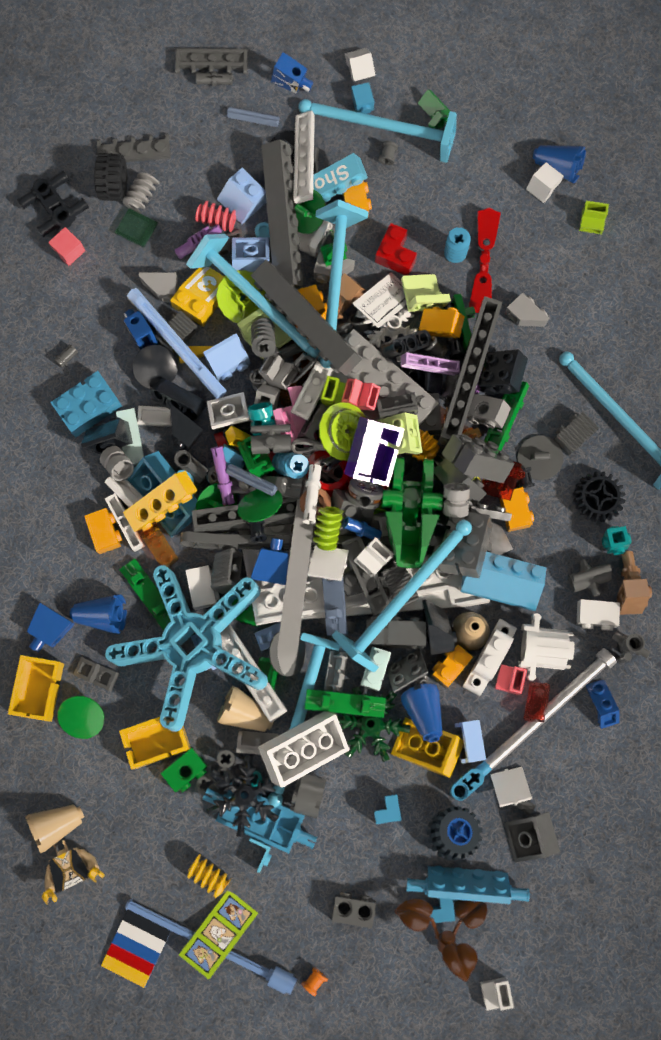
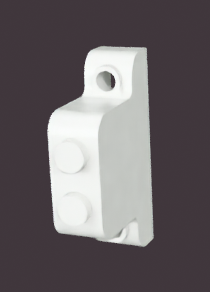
[462,619,517,696]

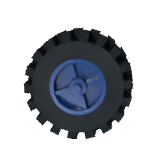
[427,806,483,861]

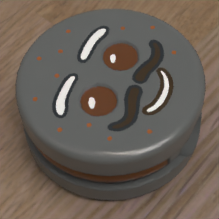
[345,478,384,509]

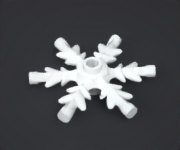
[355,306,418,362]

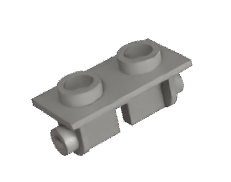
[324,650,348,693]

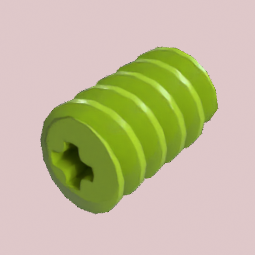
[313,506,344,551]

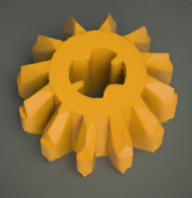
[412,429,440,462]

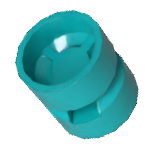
[247,402,276,436]

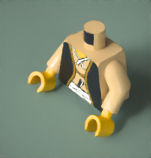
[42,840,104,904]

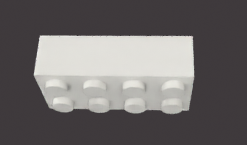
[258,711,349,788]

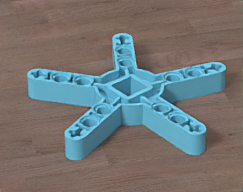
[105,565,268,732]

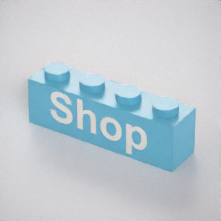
[313,153,368,202]

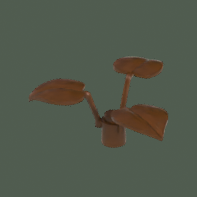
[395,899,487,982]

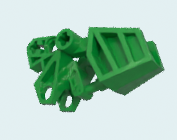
[382,457,443,569]

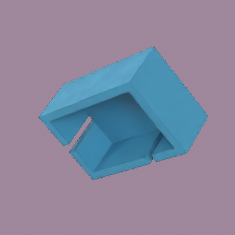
[50,371,122,438]

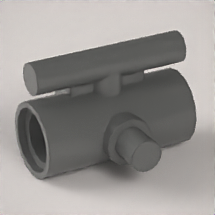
[251,424,292,454]
[568,559,612,597]
[612,631,650,664]

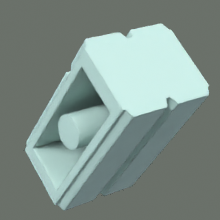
[360,647,391,692]

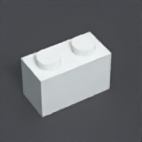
[186,565,220,610]
[576,599,620,631]

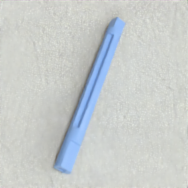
[127,288,227,399]

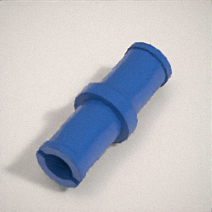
[342,516,382,540]

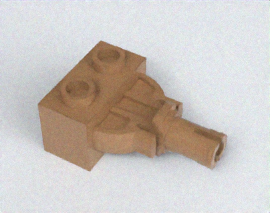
[338,273,367,319]
[617,551,652,615]

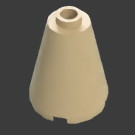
[452,612,490,651]
[217,686,274,732]
[25,805,84,853]

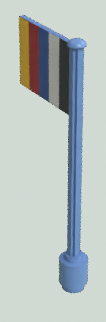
[101,899,297,994]

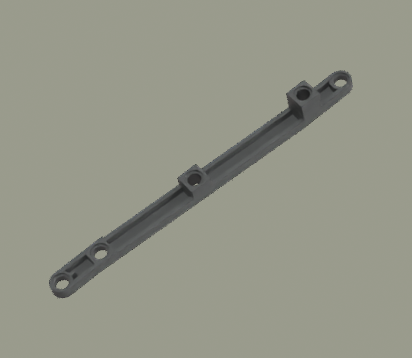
[180,532,492,571]

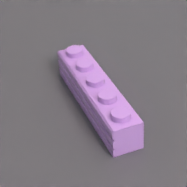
[401,352,460,376]

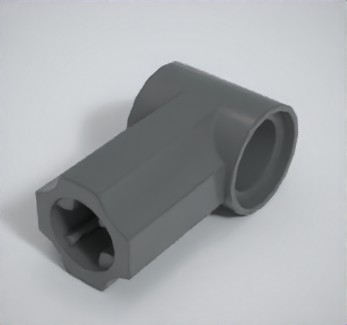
[174,450,208,485]

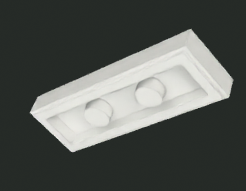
[291,361,334,421]

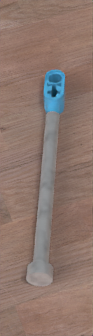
[450,648,617,801]

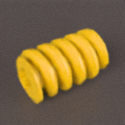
[187,854,232,898]

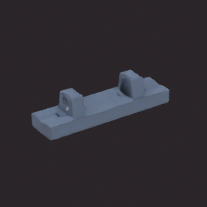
[322,577,348,636]

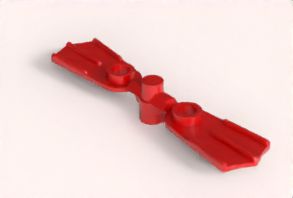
[469,207,501,314]

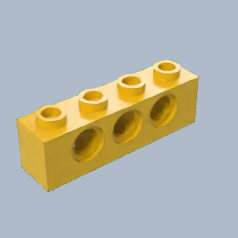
[123,471,197,532]

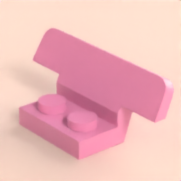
[273,386,317,447]

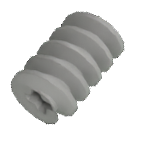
[122,172,159,214]

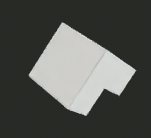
[345,48,375,81]
[526,163,564,203]
[354,538,394,577]
[480,977,514,1010]

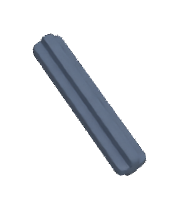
[227,107,280,127]
[226,464,277,496]

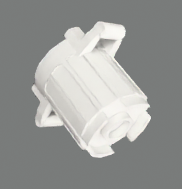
[518,613,574,681]

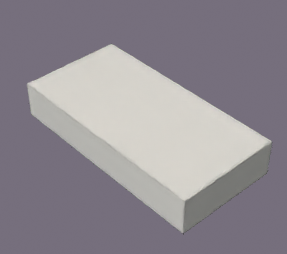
[137,406,171,427]
[105,476,143,507]

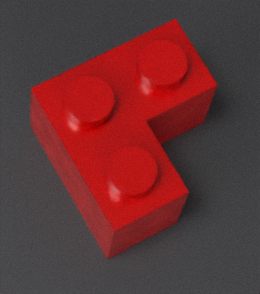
[375,223,417,276]

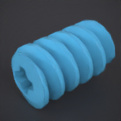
[444,227,471,263]
[272,452,309,479]

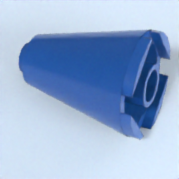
[533,145,586,183]
[70,594,127,634]
[401,684,443,743]

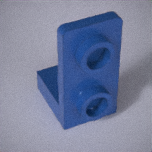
[586,680,620,729]

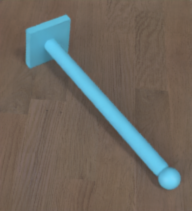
[298,99,457,163]
[316,199,368,368]
[186,234,321,360]
[559,351,661,490]
[332,520,472,672]
[267,632,341,808]

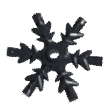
[206,755,279,837]

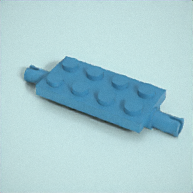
[202,788,318,854]
[406,866,530,904]

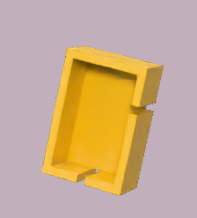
[8,655,64,722]
[119,711,191,769]

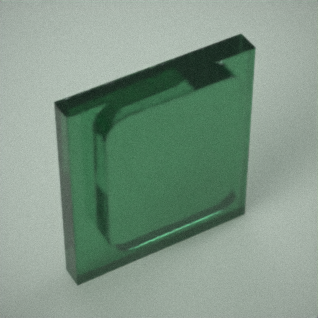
[115,208,158,248]

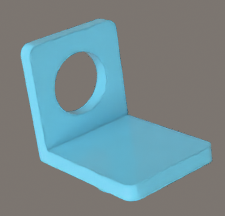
[249,837,272,873]

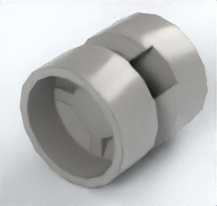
[100,446,134,481]
[443,483,470,518]

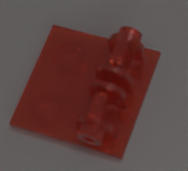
[482,461,525,501]

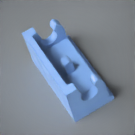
[455,720,486,764]

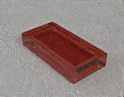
[524,682,550,723]

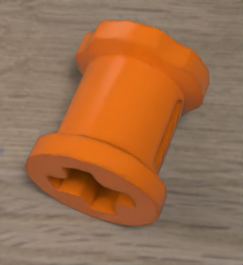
[301,967,328,996]

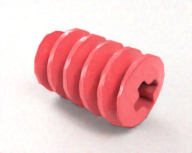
[195,200,236,233]

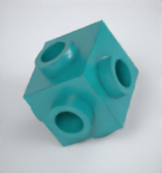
[601,526,631,555]

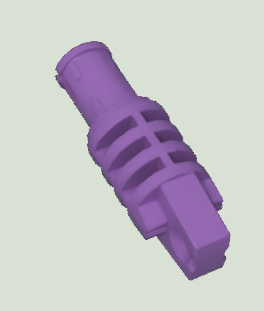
[175,224,222,259]

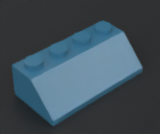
[126,451,197,538]
[460,552,547,611]

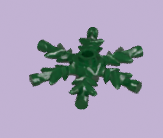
[337,686,410,762]

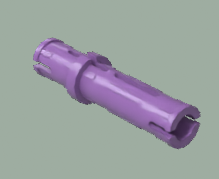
[211,446,235,505]

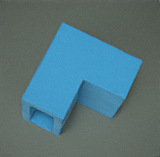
[374,794,401,824]
[429,898,455,924]

